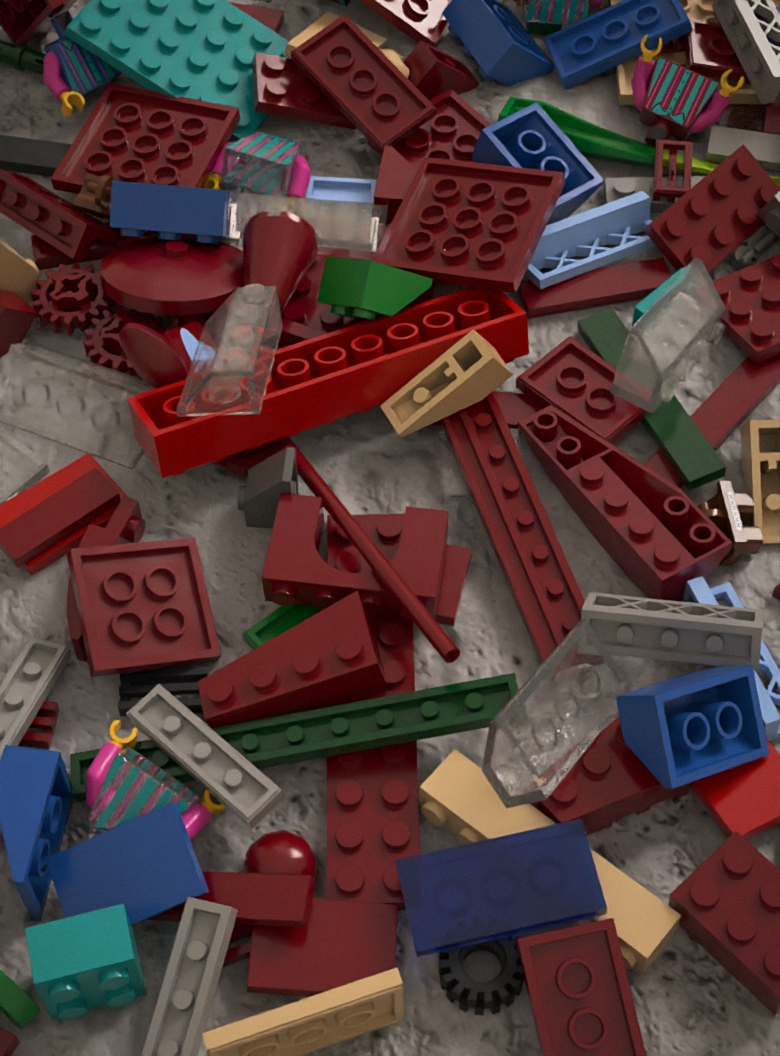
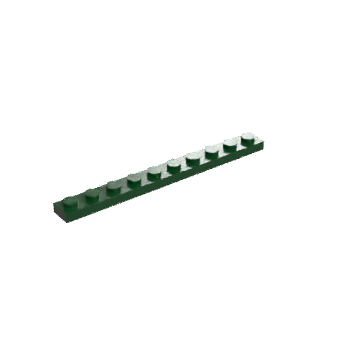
[70,673,524,802]

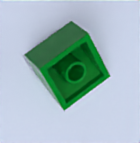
[317,256,433,321]

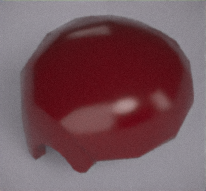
[244,830,318,882]

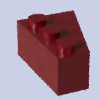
[529,717,692,839]

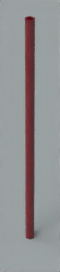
[272,437,460,663]

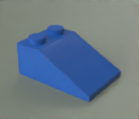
[0,745,74,921]

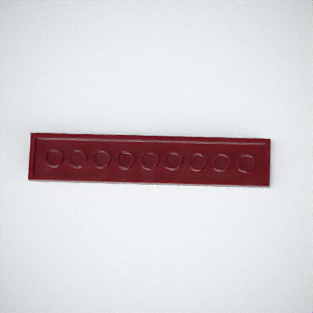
[327,514,421,910]

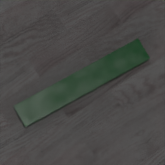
[578,308,726,490]

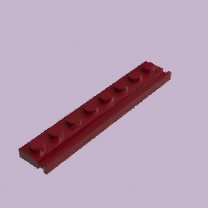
[440,391,607,679]

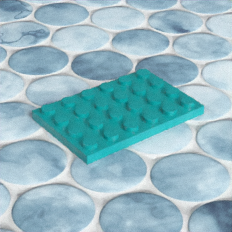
[65,0,291,142]

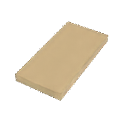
[202,967,404,1056]

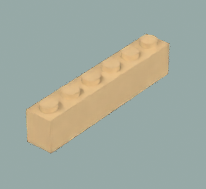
[419,749,681,976]

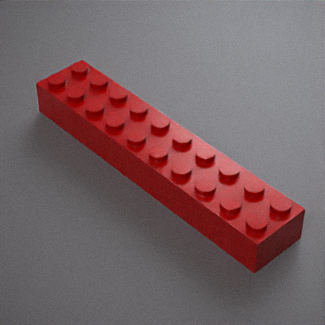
[127,287,529,478]

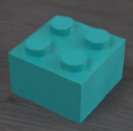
[25,903,147,1020]

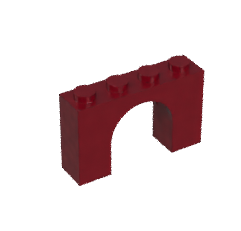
[262,493,448,621]

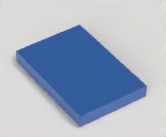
[45,803,210,926]

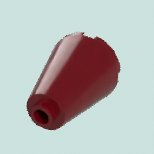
[243,211,318,319]

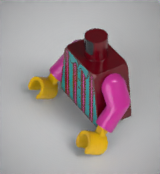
[631,34,744,147]

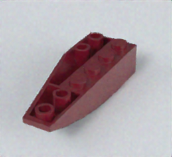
[518,405,732,601]

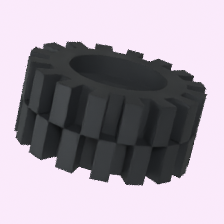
[438,917,525,1015]

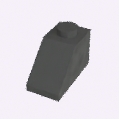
[237,447,300,528]

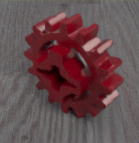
[31,262,116,336]
[84,305,167,380]

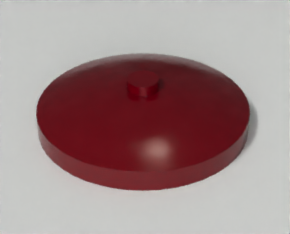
[100,235,245,315]

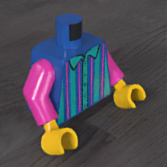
[43,11,122,117]

